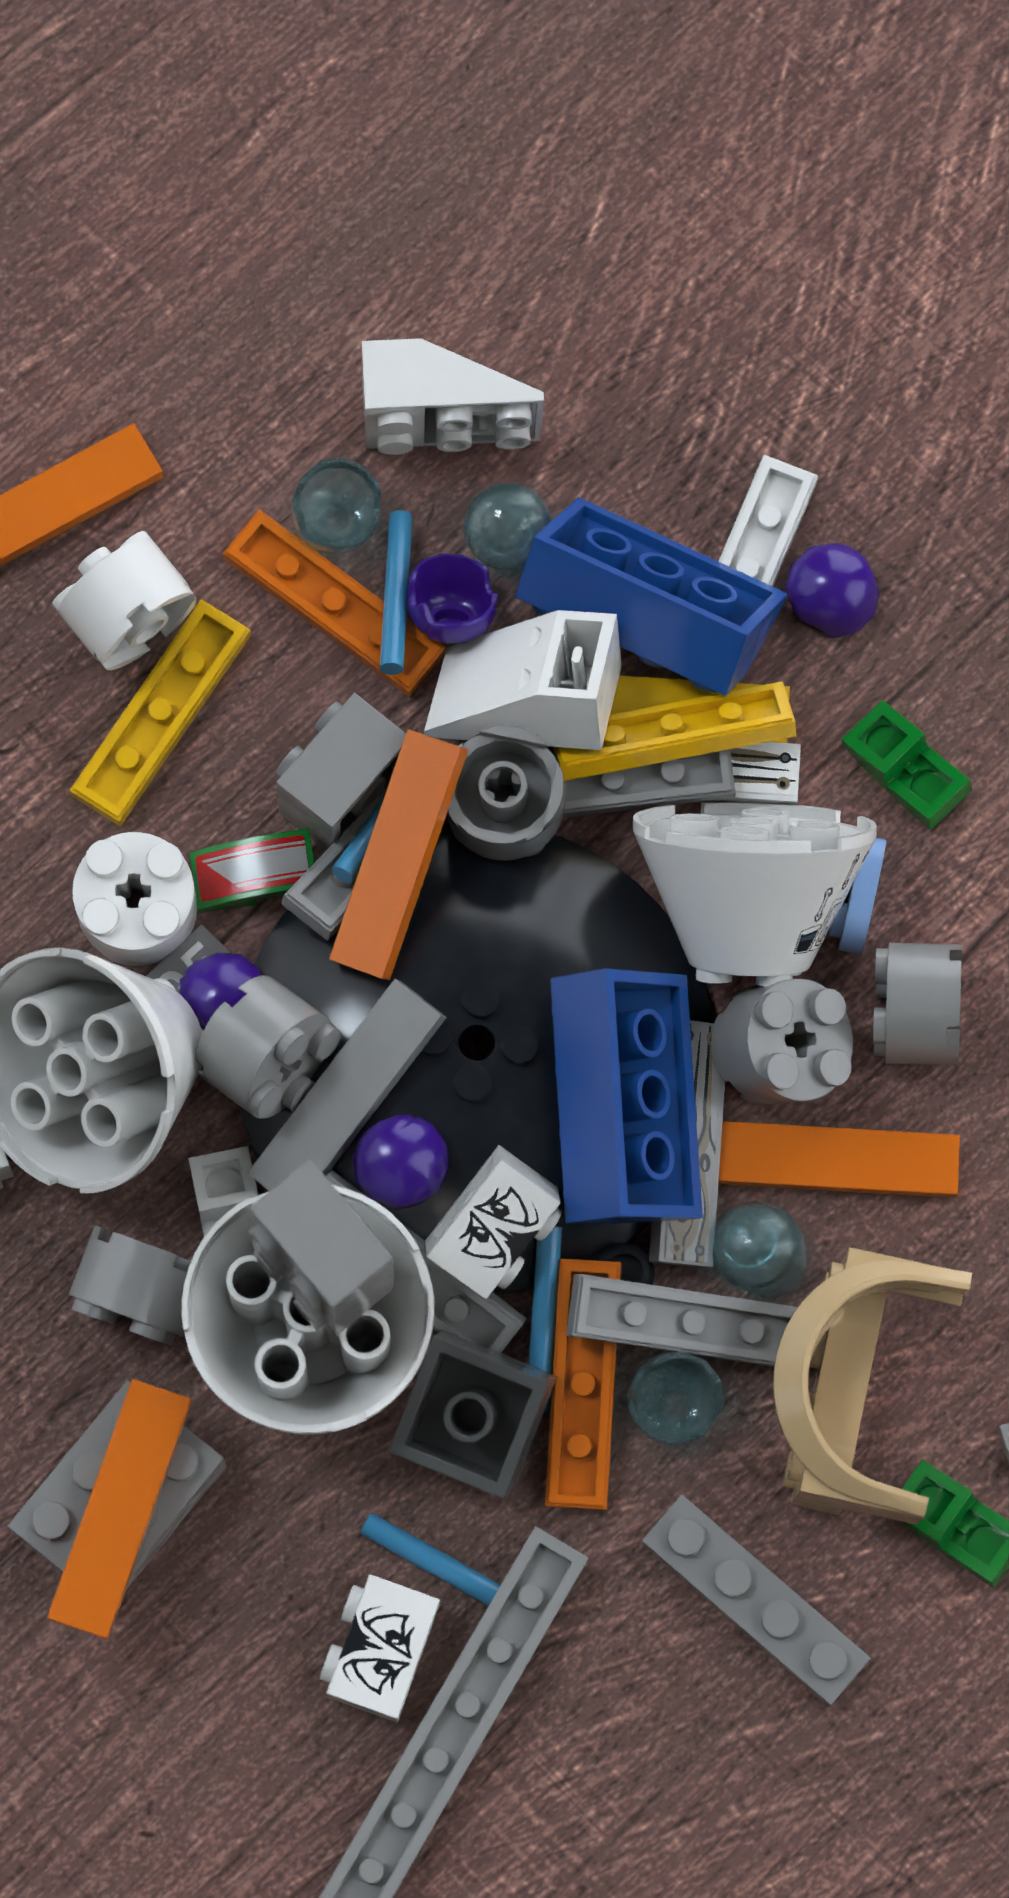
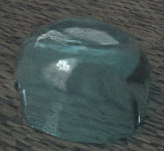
[292,457,382,555]
[464,482,552,572]
[712,1201,808,1298]
[626,1351,725,1445]

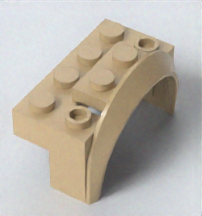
[773,1247,972,1524]

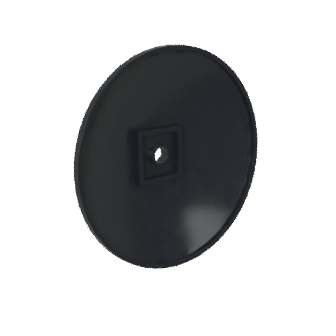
[240,823,714,1295]

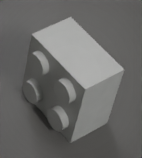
[275,692,406,851]

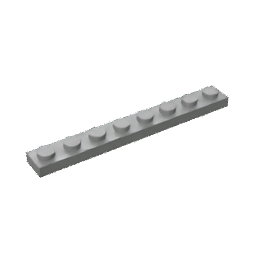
[319,1526,589,1898]

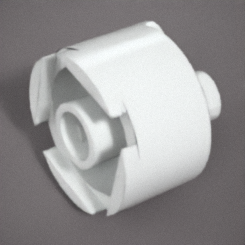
[52,531,196,670]
[73,832,197,966]

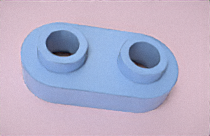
[828,838,886,955]

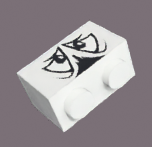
[425,1145,562,1299]
[320,1574,440,1723]

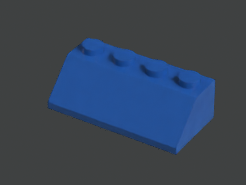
[515,497,788,696]
[550,968,703,1224]

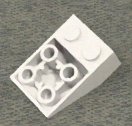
[362,338,544,455]
[424,610,622,750]

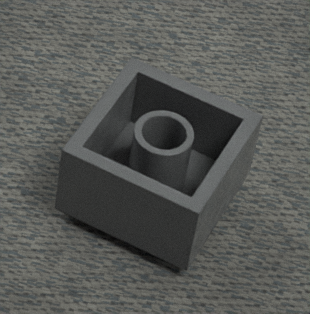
[388,1331,558,1499]

